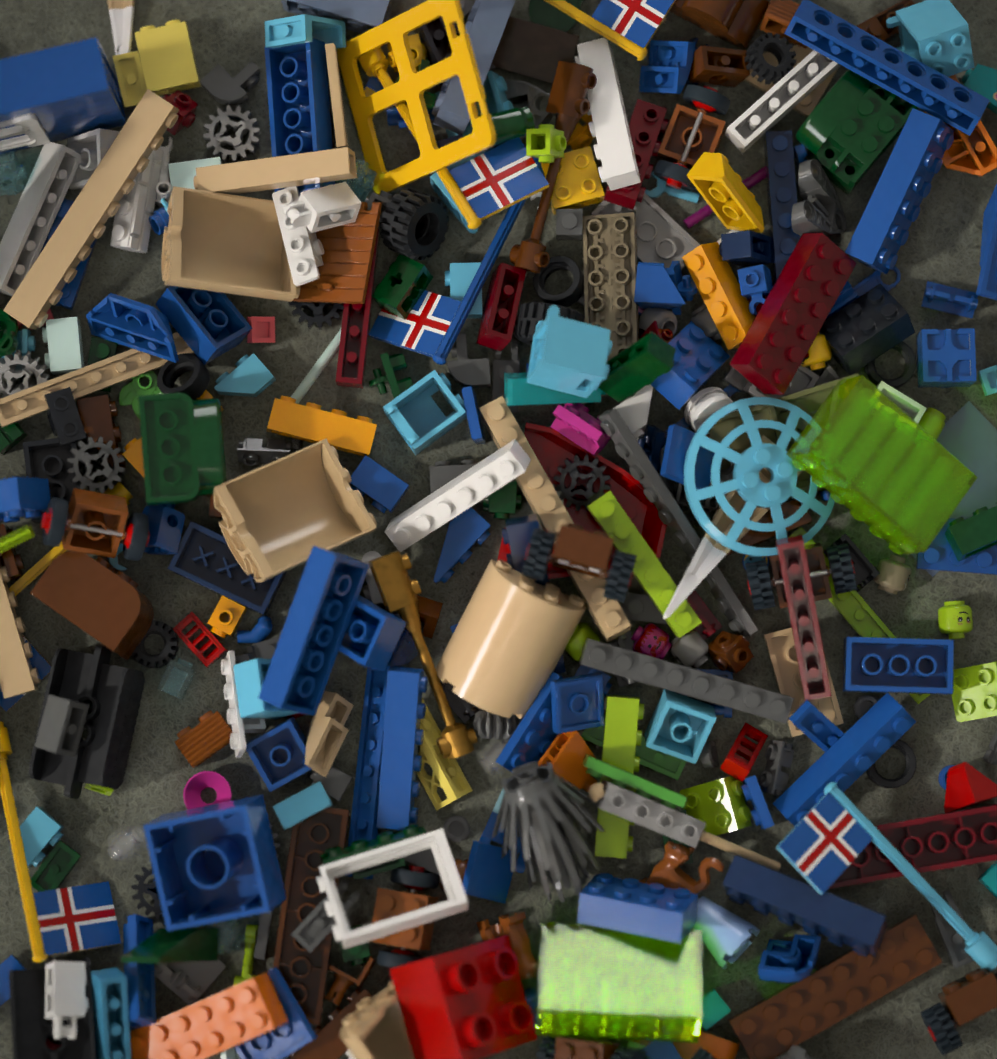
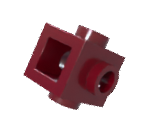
[163,89,199,135]

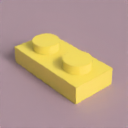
[113,51,147,108]

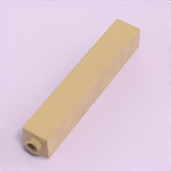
[193,147,357,195]

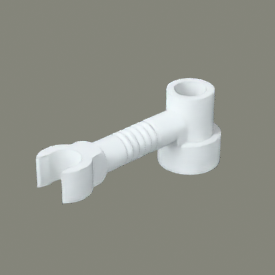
[155,137,173,207]

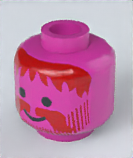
[631,623,672,659]

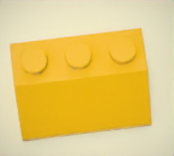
[687,152,765,233]

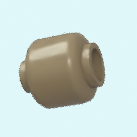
[874,554,912,595]

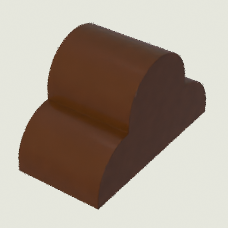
[669,0,769,51]

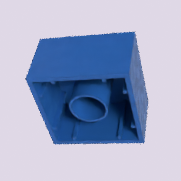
[143,794,287,931]

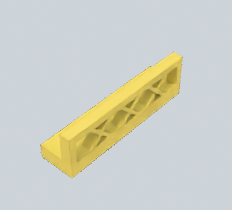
[417,698,473,811]

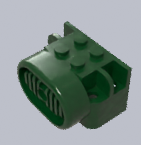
[795,69,918,195]
[138,393,227,507]

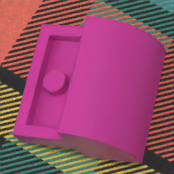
[550,403,611,456]

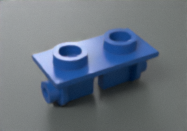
[921,281,978,319]

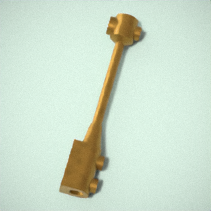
[368,550,478,759]

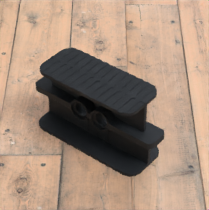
[29,644,145,799]
[9,956,96,1059]

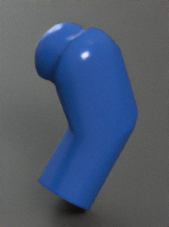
[237,616,273,643]

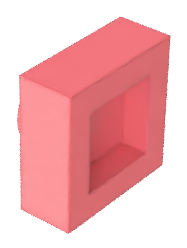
[247,317,275,343]

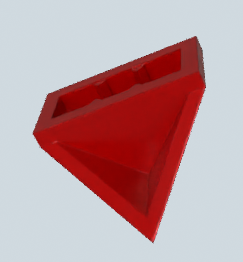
[944,761,997,813]

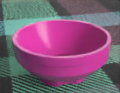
[183,771,232,809]

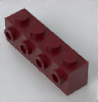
[604,99,669,210]

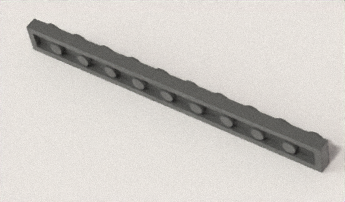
[598,408,758,636]

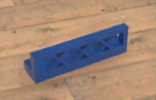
[123,914,156,1030]

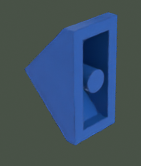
[634,262,686,310]

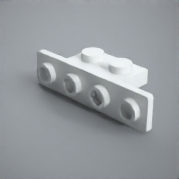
[272,186,324,286]
[221,650,266,758]

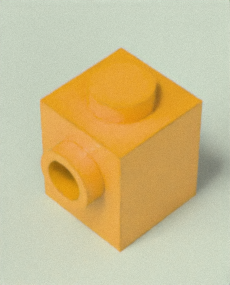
[207,595,247,639]

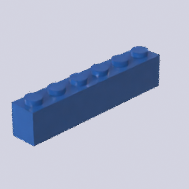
[377,666,428,830]
[773,693,916,827]

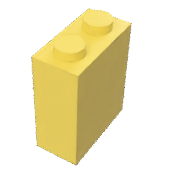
[134,20,201,96]

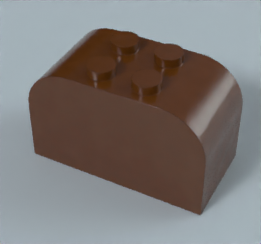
[30,551,154,660]

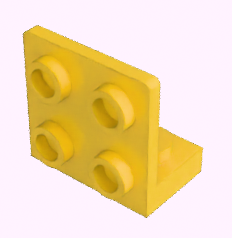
[541,146,605,215]

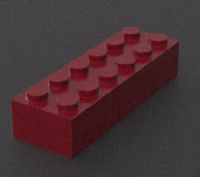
[730,233,857,395]

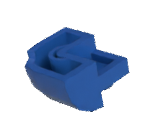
[758,934,821,984]

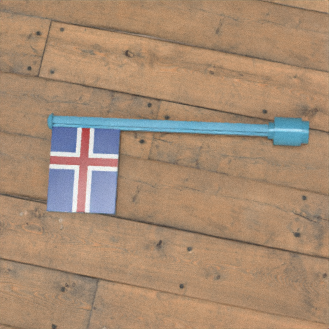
[776,782,997,971]

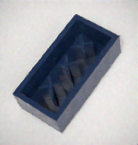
[168,521,288,616]

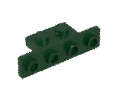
[320,824,427,880]

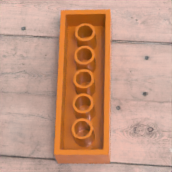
[130,972,289,1059]

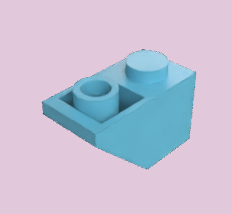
[214,353,276,397]
[20,806,64,868]

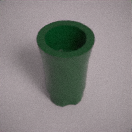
[478,107,535,151]

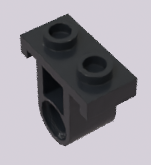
[44,387,86,446]

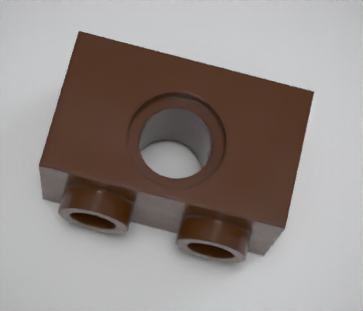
[689,45,750,87]

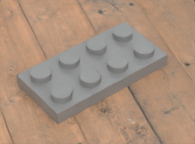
[591,193,700,271]

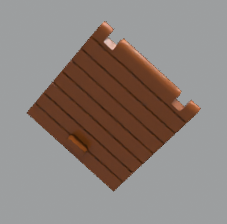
[293,202,382,304]

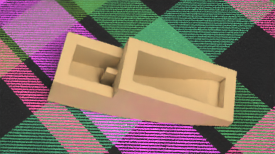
[305,691,354,777]

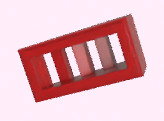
[173,612,228,668]
[720,722,768,781]

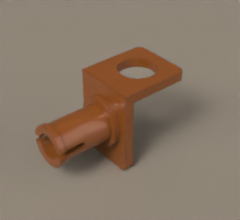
[324,957,376,1006]

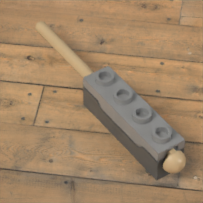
[589,779,781,872]

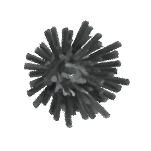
[492,761,605,902]

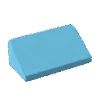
[273,781,333,830]

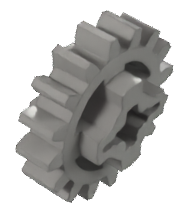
[203,105,261,162]
[0,350,50,398]

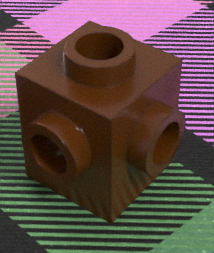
[708,631,754,674]

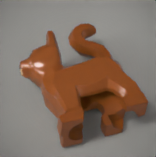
[639,841,724,894]
[477,911,540,980]

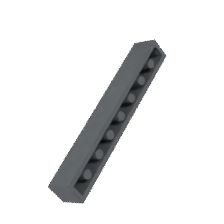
[579,638,794,724]

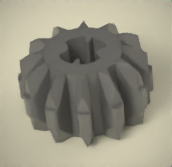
[473,710,518,739]

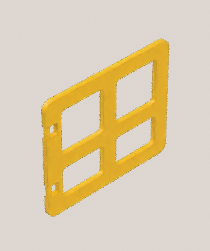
[337,0,496,195]

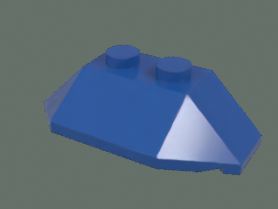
[86,293,179,363]

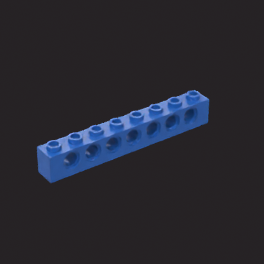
[784,0,990,136]

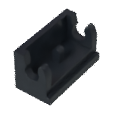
[823,534,880,592]

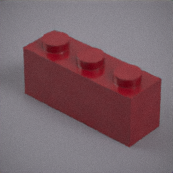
[476,262,526,352]

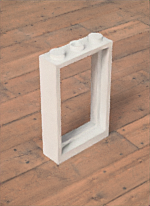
[316,828,468,949]

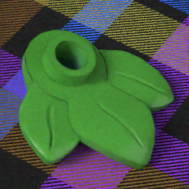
[119,371,163,419]

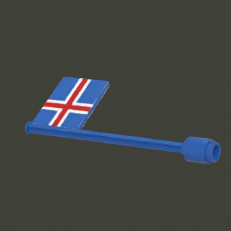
[369,157,545,365]

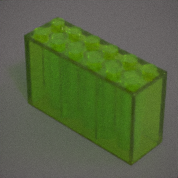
[786,375,978,555]
[536,922,702,1043]

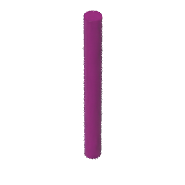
[683,166,766,229]

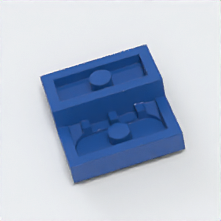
[639,40,695,94]

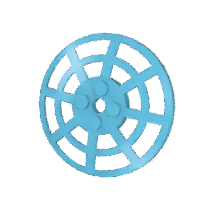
[684,397,838,556]

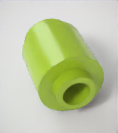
[910,408,946,448]

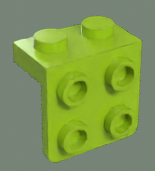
[951,662,997,722]
[680,776,752,836]

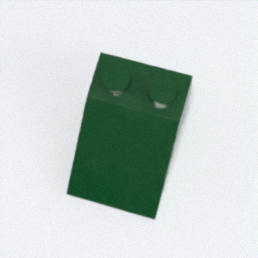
[121,924,218,963]

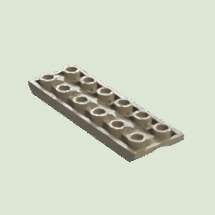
[583,212,639,361]

